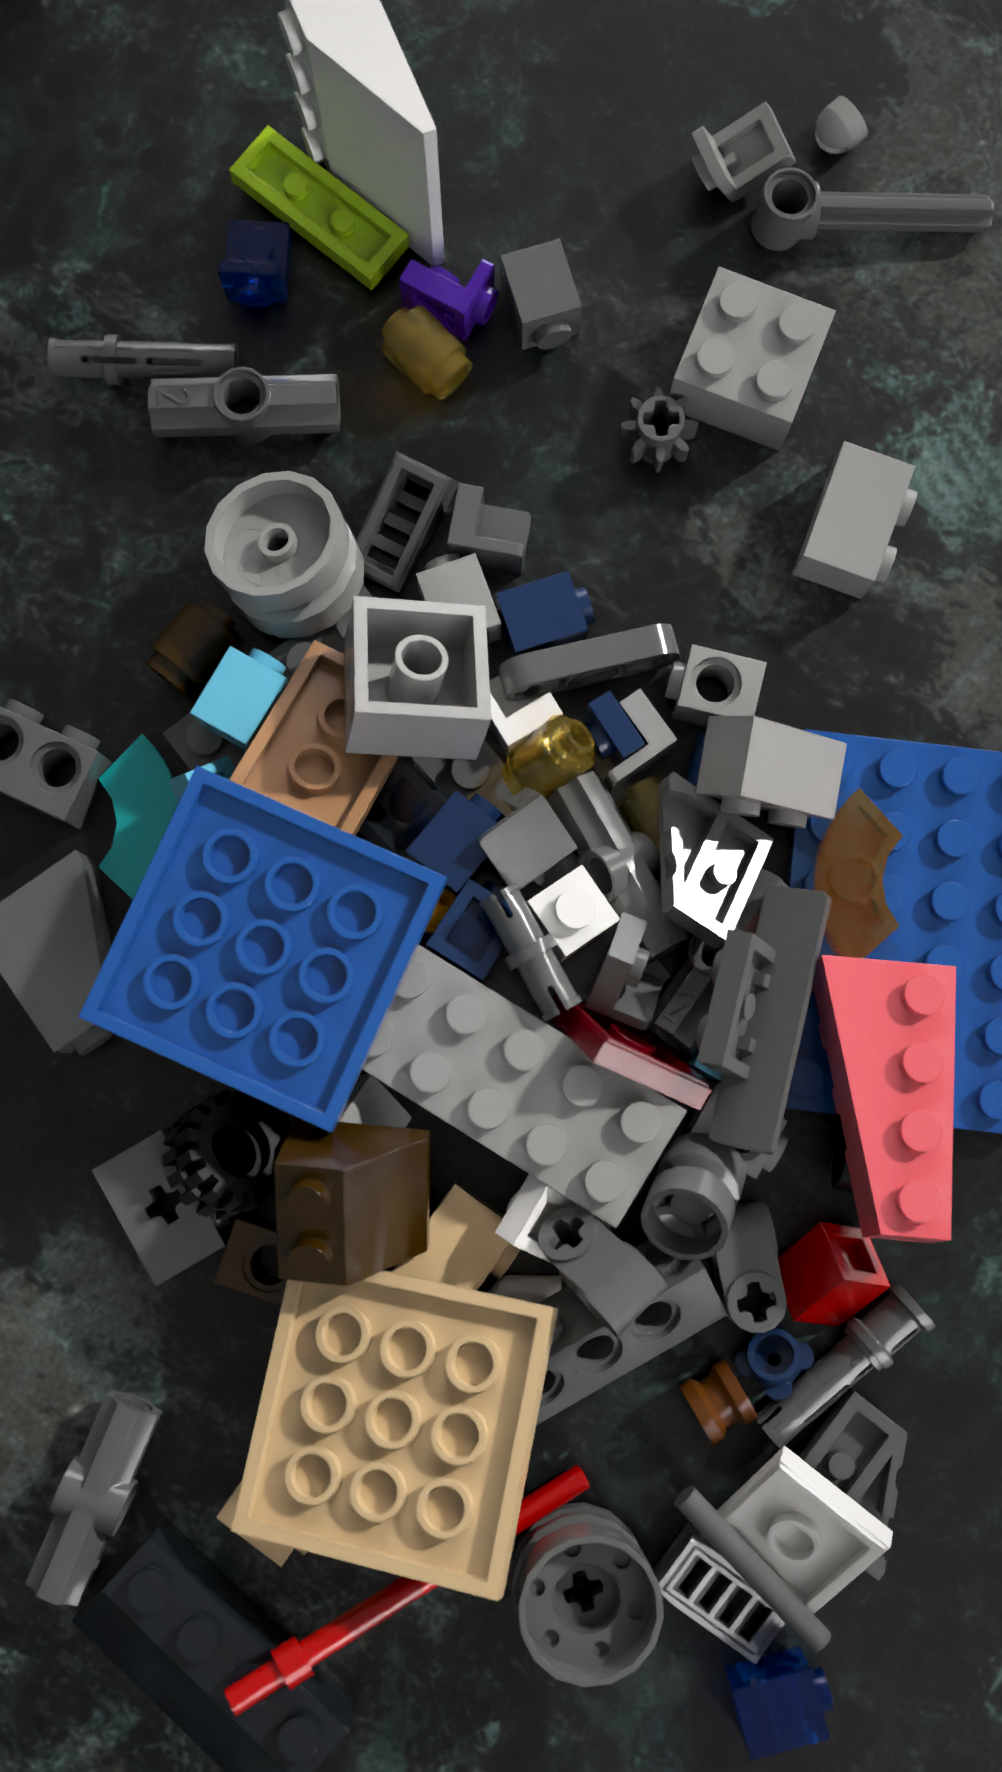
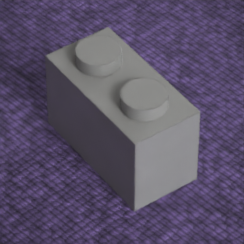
[792,441,917,599]
[696,716,847,829]

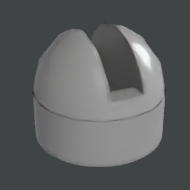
[815,96,868,154]

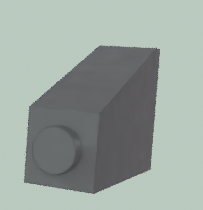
[0,850,113,1056]

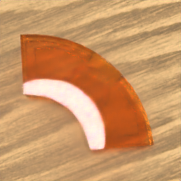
[813,788,903,958]

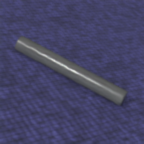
[674,1485,831,1653]

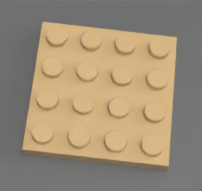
[231,1271,558,1601]

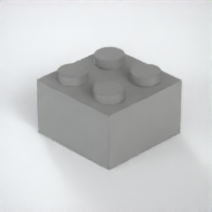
[669,267,836,451]
[344,596,491,760]

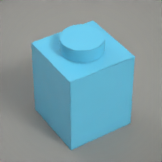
[190,646,289,751]

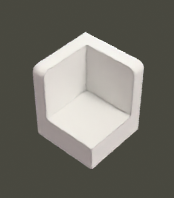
[489,676,563,758]

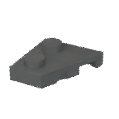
[658,771,774,949]
[798,1387,908,1581]

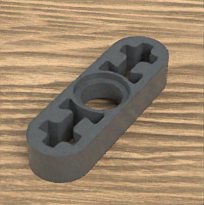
[497,623,680,701]

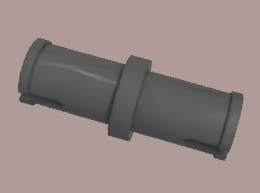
[479,882,582,1022]

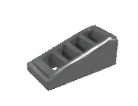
[356,451,459,593]
[653,1522,785,1664]

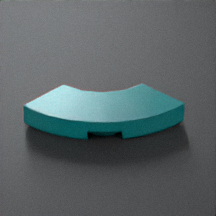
[98,734,178,900]

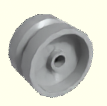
[204,471,365,639]

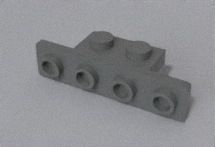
[696,885,831,1155]

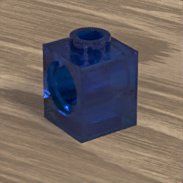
[724,1646,834,1761]

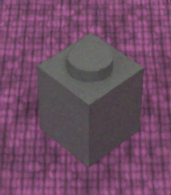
[500,238,582,350]

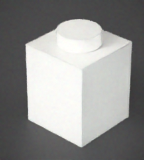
[526,865,620,964]

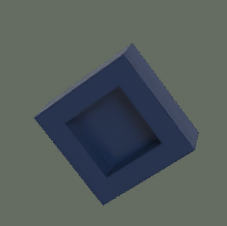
[582,690,645,767]

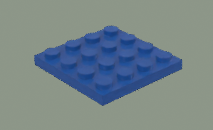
[78,765,448,1132]

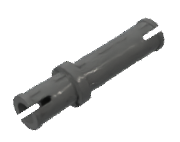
[47,334,239,385]

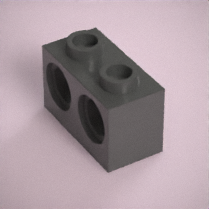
[0,698,113,830]

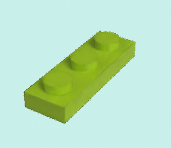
[229,125,410,291]

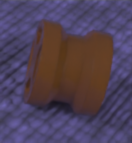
[678,1359,758,1445]

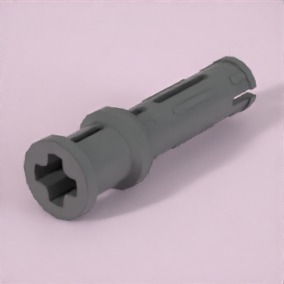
[756,1281,936,1449]

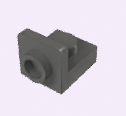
[585,912,663,1030]

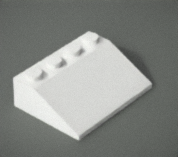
[277,0,445,266]

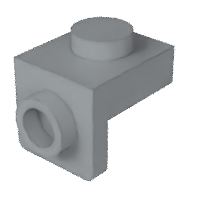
[692,101,796,203]

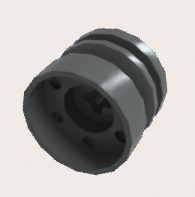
[508,1502,664,1688]

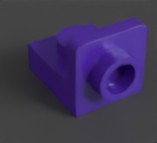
[399,259,499,341]

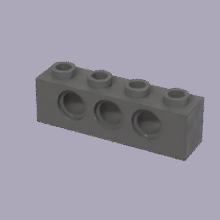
[536,1240,728,1425]

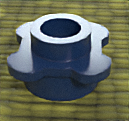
[735,1324,814,1401]

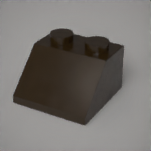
[274,1117,430,1286]

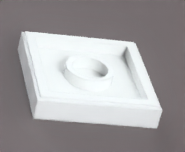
[702,1446,893,1614]

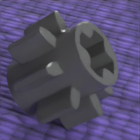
[619,387,698,473]

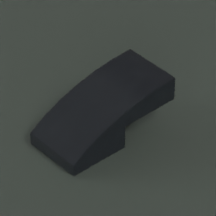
[356,757,449,855]

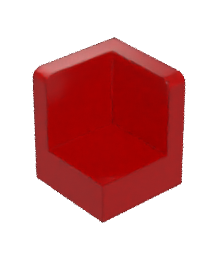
[778,1222,891,1326]

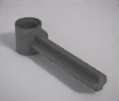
[750,167,994,251]

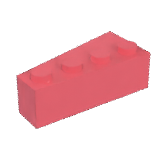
[811,955,956,1243]

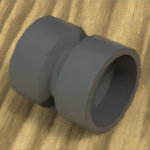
[641,1133,746,1260]

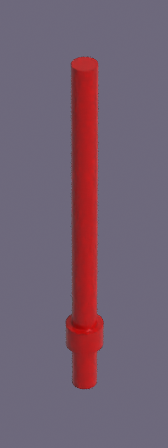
[223,1464,590,1716]

